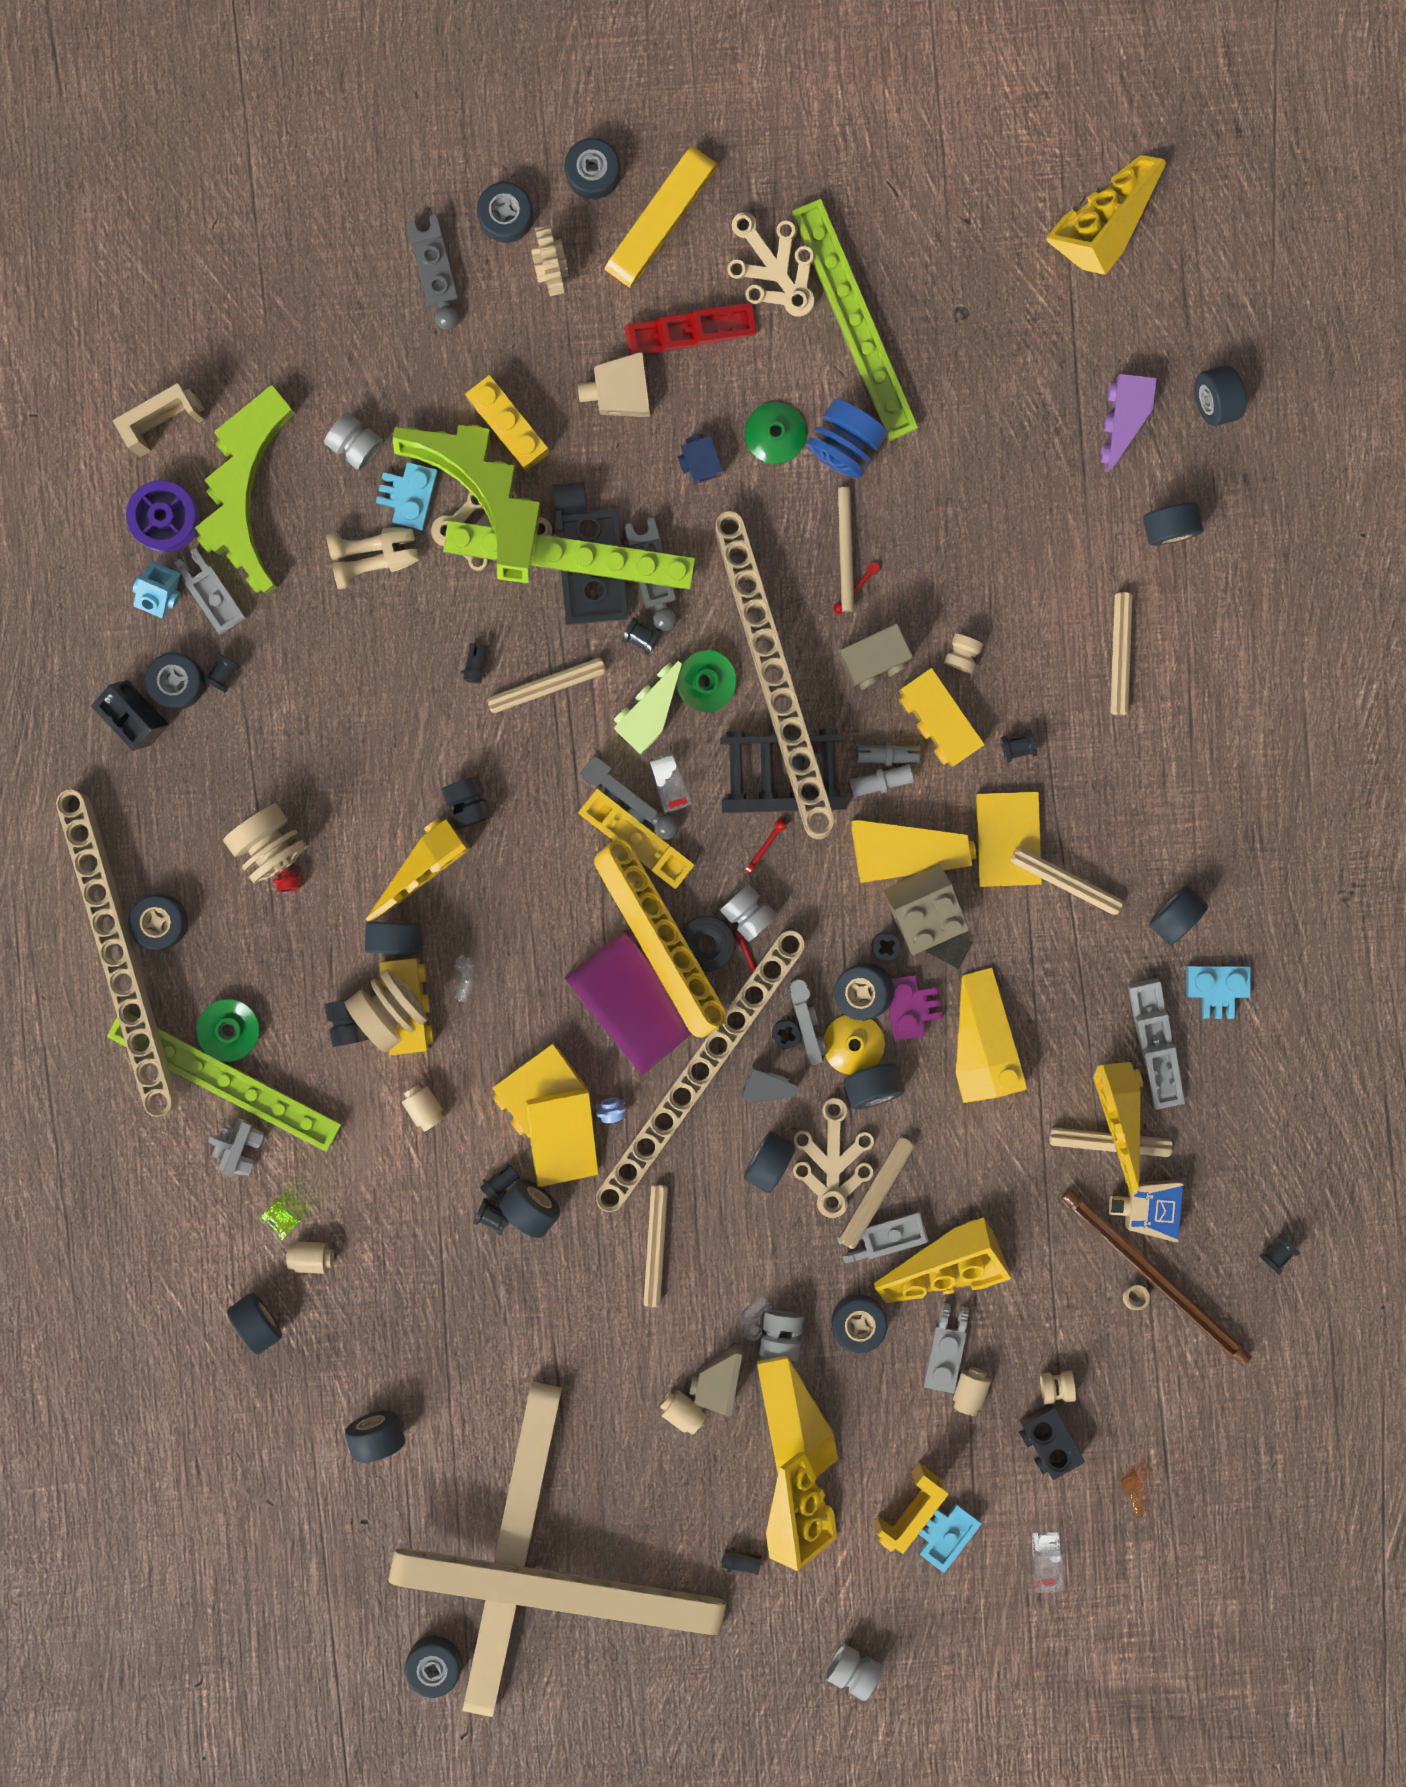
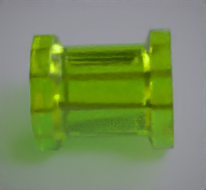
[259,1200,301,1241]

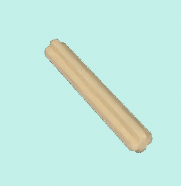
[1110,592,1133,715]
[487,658,606,713]
[1011,848,1123,915]
[1049,1127,1173,1157]
[840,1137,914,1249]
[644,1184,668,1307]

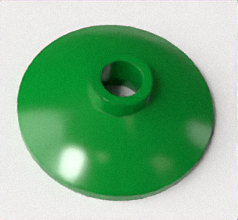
[744,402,806,464]
[677,650,736,712]
[196,999,259,1061]

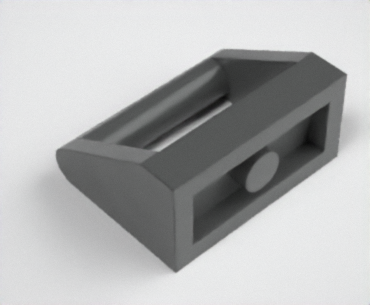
[741,1064,798,1103]

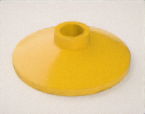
[823,1015,885,1075]

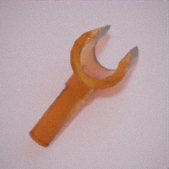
[1121,1472,1143,1518]

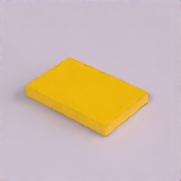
[975,792,1042,887]
[526,1088,598,1187]

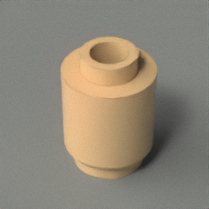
[401,1084,445,1132]
[286,1241,334,1274]
[953,1367,991,1416]
[659,1390,707,1435]

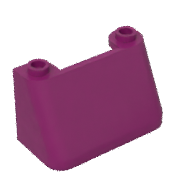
[564,930,692,1075]

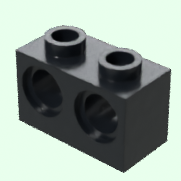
[91,680,169,751]
[1018,1404,1085,1480]

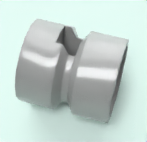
[324,412,383,471]
[720,883,778,942]
[759,1310,804,1361]
[825,1644,883,1701]

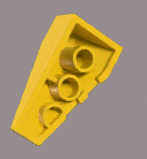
[1046,155,1166,275]
[1093,1062,1143,1196]
[874,1218,1011,1303]
[757,1356,838,1477]

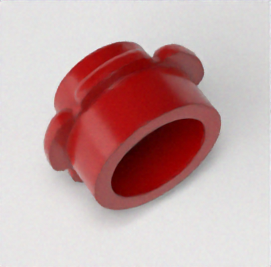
[272,870,303,892]

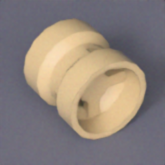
[944,633,984,674]
[1040,1370,1076,1405]

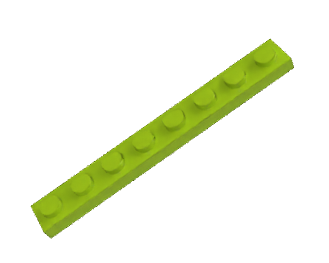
[792,199,918,442]
[443,521,695,590]
[107,1012,342,1152]

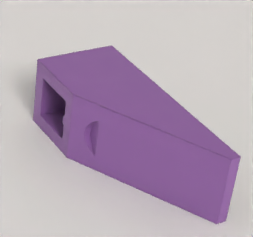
[1100,374,1157,472]

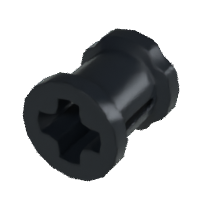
[621,617,661,656]
[202,652,242,693]
[1000,729,1037,763]
[871,933,900,961]
[772,1020,800,1049]
[473,1198,508,1236]
[1259,1234,1300,1275]

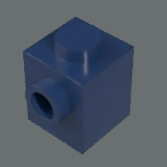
[677,434,723,485]

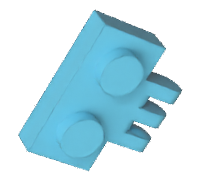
[375,462,438,531]
[1186,966,1251,1019]
[919,1503,982,1573]

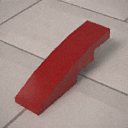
[624,303,757,355]

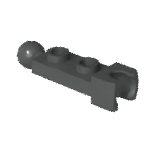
[407,214,459,330]
[624,517,677,632]
[580,755,679,839]

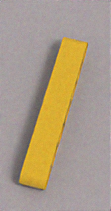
[594,839,726,1038]

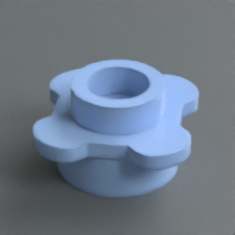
[596,1097,627,1123]

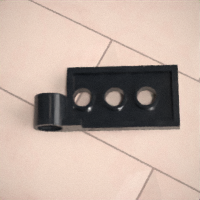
[553,482,628,625]

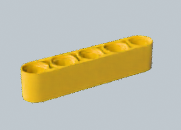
[605,145,718,288]

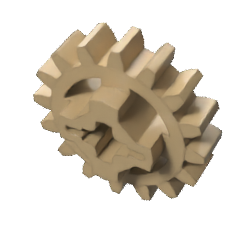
[530,225,569,296]

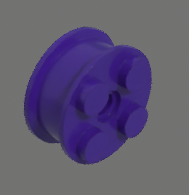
[126,480,200,553]

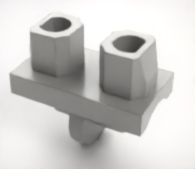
[208,1116,264,1178]

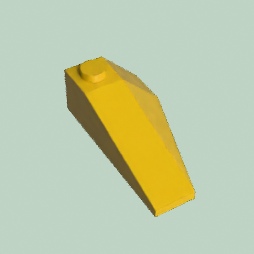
[366,818,471,921]
[955,968,1027,1103]
[766,1451,837,1571]

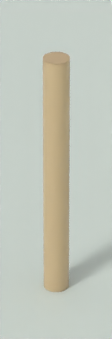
[838,487,854,612]

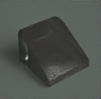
[926,935,973,969]

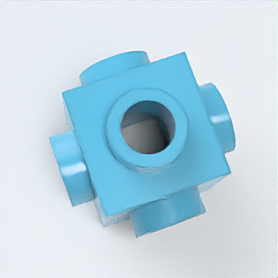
[132,561,181,618]

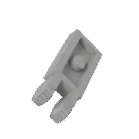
[174,548,247,636]
[789,979,827,1065]
[837,1211,929,1263]
[923,1303,969,1394]

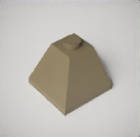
[689,1343,742,1417]

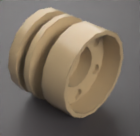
[223,803,308,884]
[344,969,428,1053]

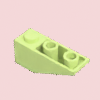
[614,661,682,755]

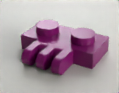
[889,975,944,1041]

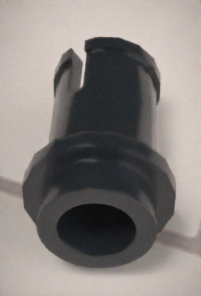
[461,643,489,684]
[480,1163,521,1201]
[721,1547,762,1575]

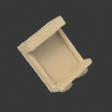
[112,383,205,457]

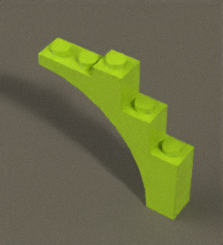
[195,385,295,596]
[393,425,540,584]

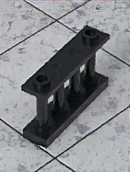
[720,729,847,813]

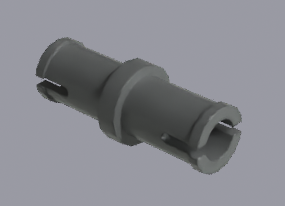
[856,741,920,766]

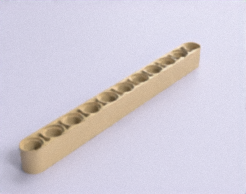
[715,511,834,839]
[56,790,178,1117]
[596,930,804,1212]
[463,1381,562,1717]
[388,1548,727,1635]

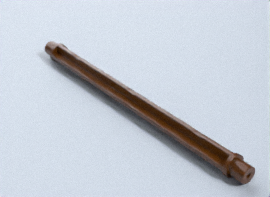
[1061,1189,1252,1366]

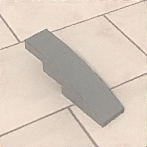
[1128,978,1185,1110]

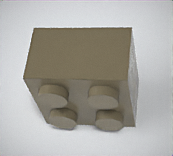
[837,624,913,691]
[883,864,969,956]

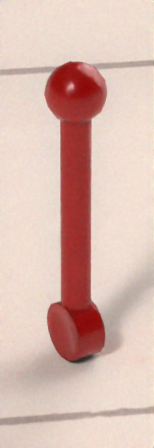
[833,562,880,614]
[744,819,787,875]
[733,928,759,988]

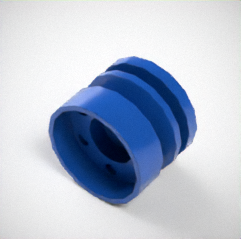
[806,399,889,479]

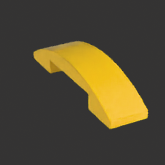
[578,789,694,889]

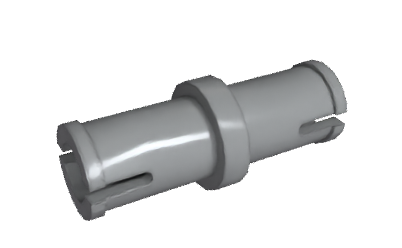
[849,764,914,798]

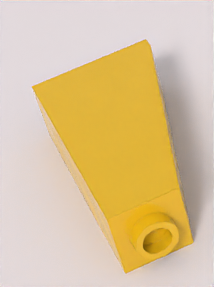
[850,820,976,883]

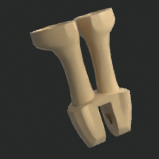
[326,527,419,589]

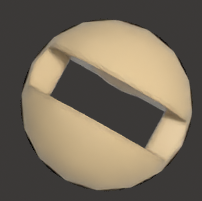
[1123,1285,1150,1310]

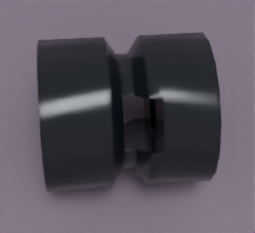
[441,775,493,830]
[324,999,370,1047]

